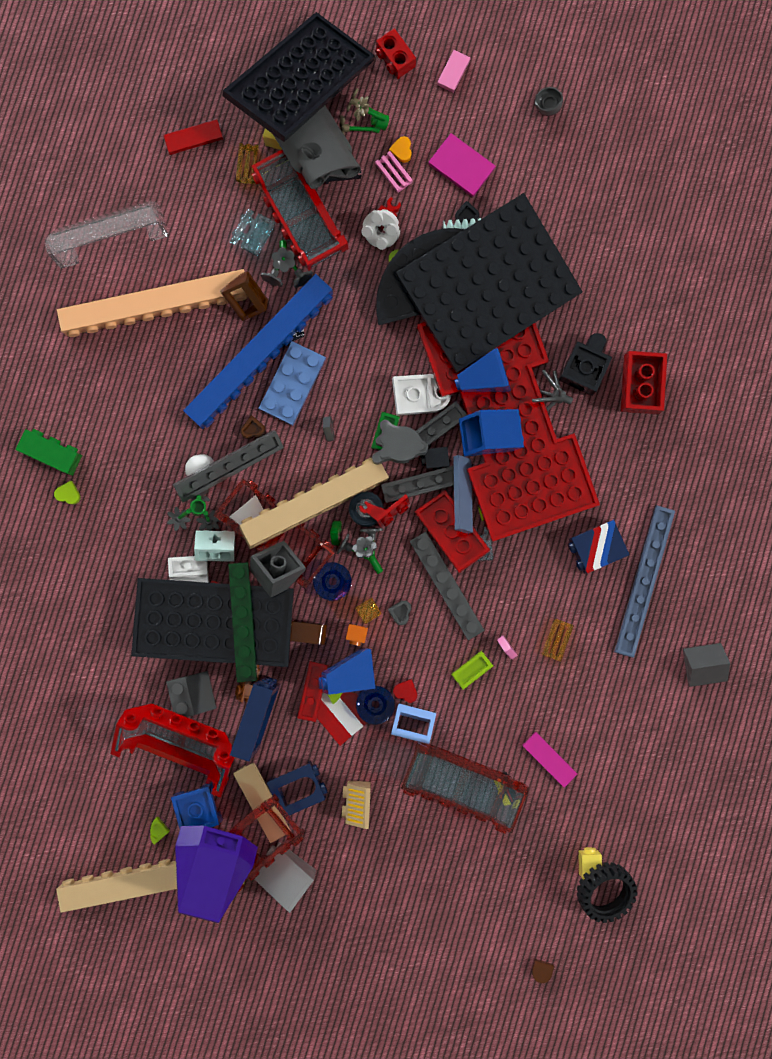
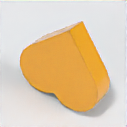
[389,136,412,163]

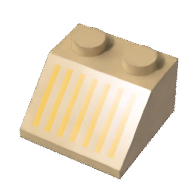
[342,781,371,829]

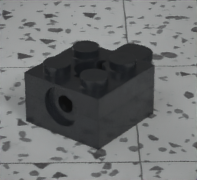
[558,333,612,396]

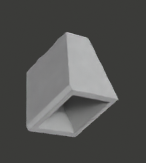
[254,842,316,913]

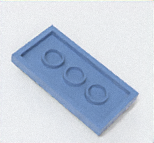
[258,341,326,426]

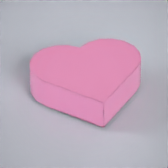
[497,636,518,660]

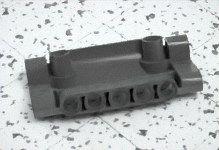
[274,106,361,189]

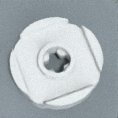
[362,209,400,250]

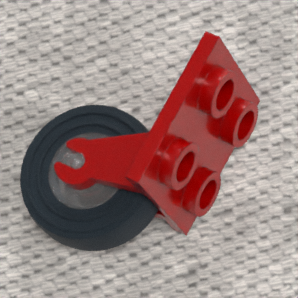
[349,492,410,527]

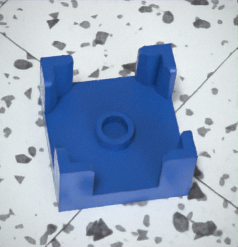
[171,783,223,829]

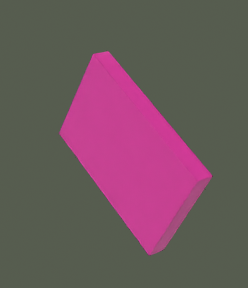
[428,133,496,197]

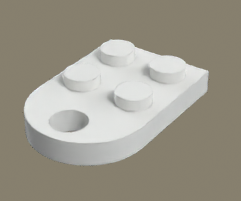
[392,374,451,416]

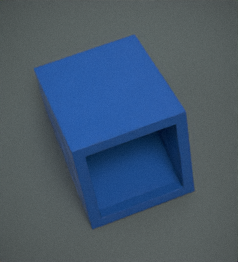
[459,409,524,457]
[318,648,375,695]

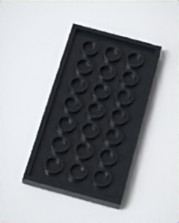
[222,12,375,142]
[131,578,294,667]

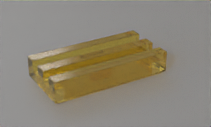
[236,143,259,184]
[542,619,574,662]

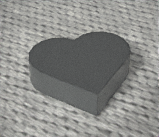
[323,416,335,442]
[388,601,411,625]

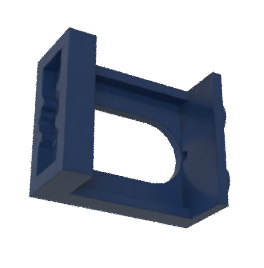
[267,761,328,818]

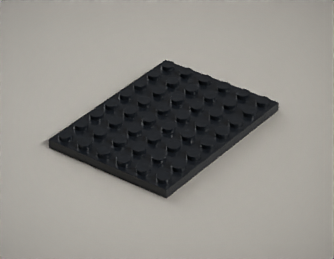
[395,193,583,373]

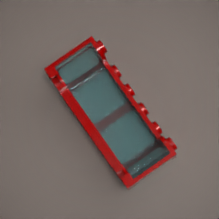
[251,150,349,271]
[110,703,235,798]

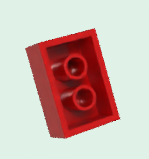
[621,351,667,414]

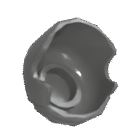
[535,86,563,117]

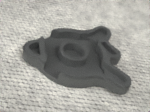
[372,420,428,465]

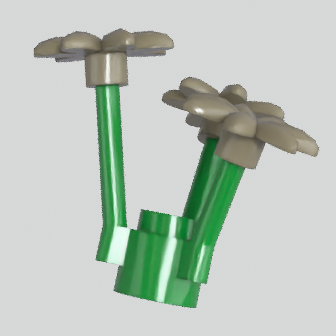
[339,88,389,136]

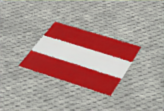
[317,692,375,746]

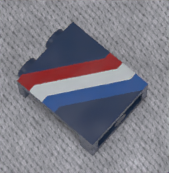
[568,520,630,574]

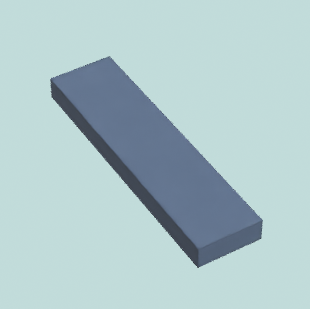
[454,455,473,534]

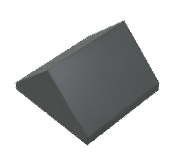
[682,643,730,687]

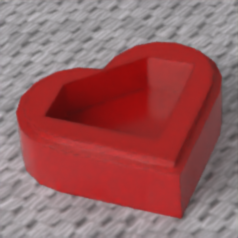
[393,678,418,703]

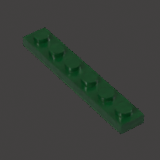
[228,562,258,682]

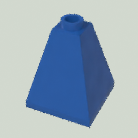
[455,348,511,392]

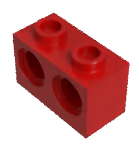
[375,28,416,79]

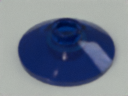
[313,562,352,601]
[356,685,395,725]

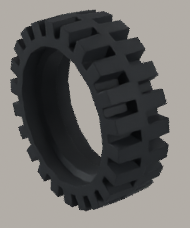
[577,862,638,923]

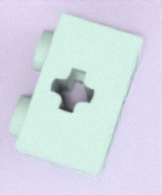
[194,530,235,561]

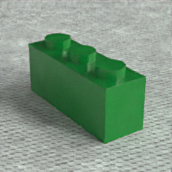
[15,429,83,476]

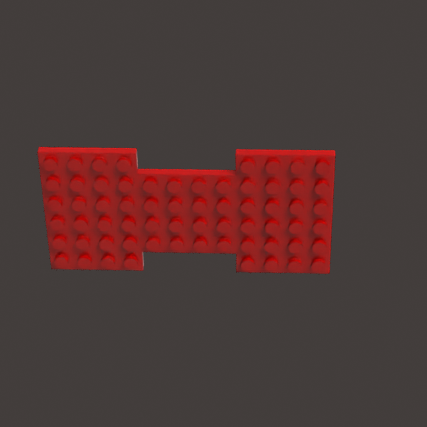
[417,322,600,542]

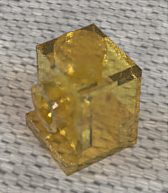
[355,598,382,624]

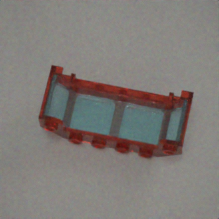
[400,741,529,834]

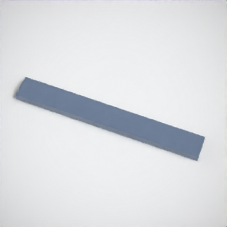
[614,506,675,658]

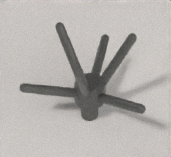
[532,370,573,412]

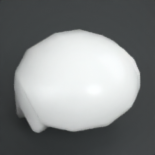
[185,454,214,476]

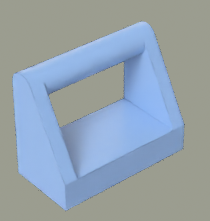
[391,704,436,744]

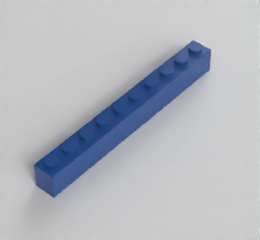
[183,274,333,429]

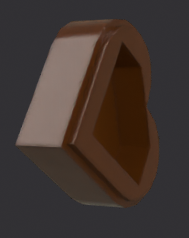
[240,415,266,439]

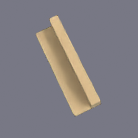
[233,763,291,843]

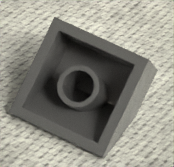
[250,541,306,597]
[166,671,217,717]

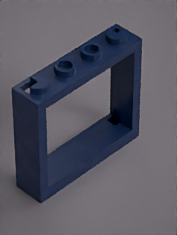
[230,676,281,762]

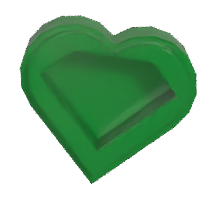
[330,521,342,546]

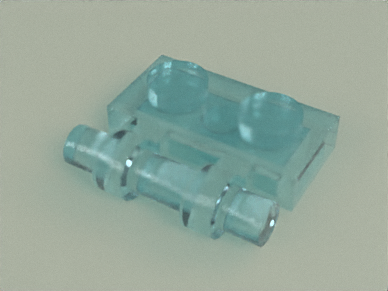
[230,209,276,257]

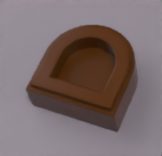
[532,959,554,983]

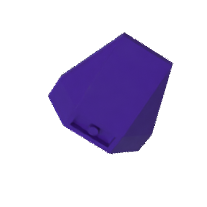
[175,826,258,923]

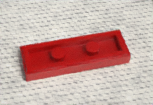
[163,119,223,155]
[297,661,329,722]

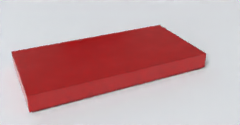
[414,490,490,573]

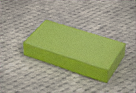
[451,651,493,690]

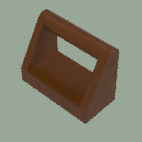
[220,271,268,321]

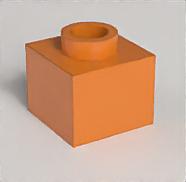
[346,624,368,646]

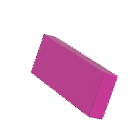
[522,732,577,788]

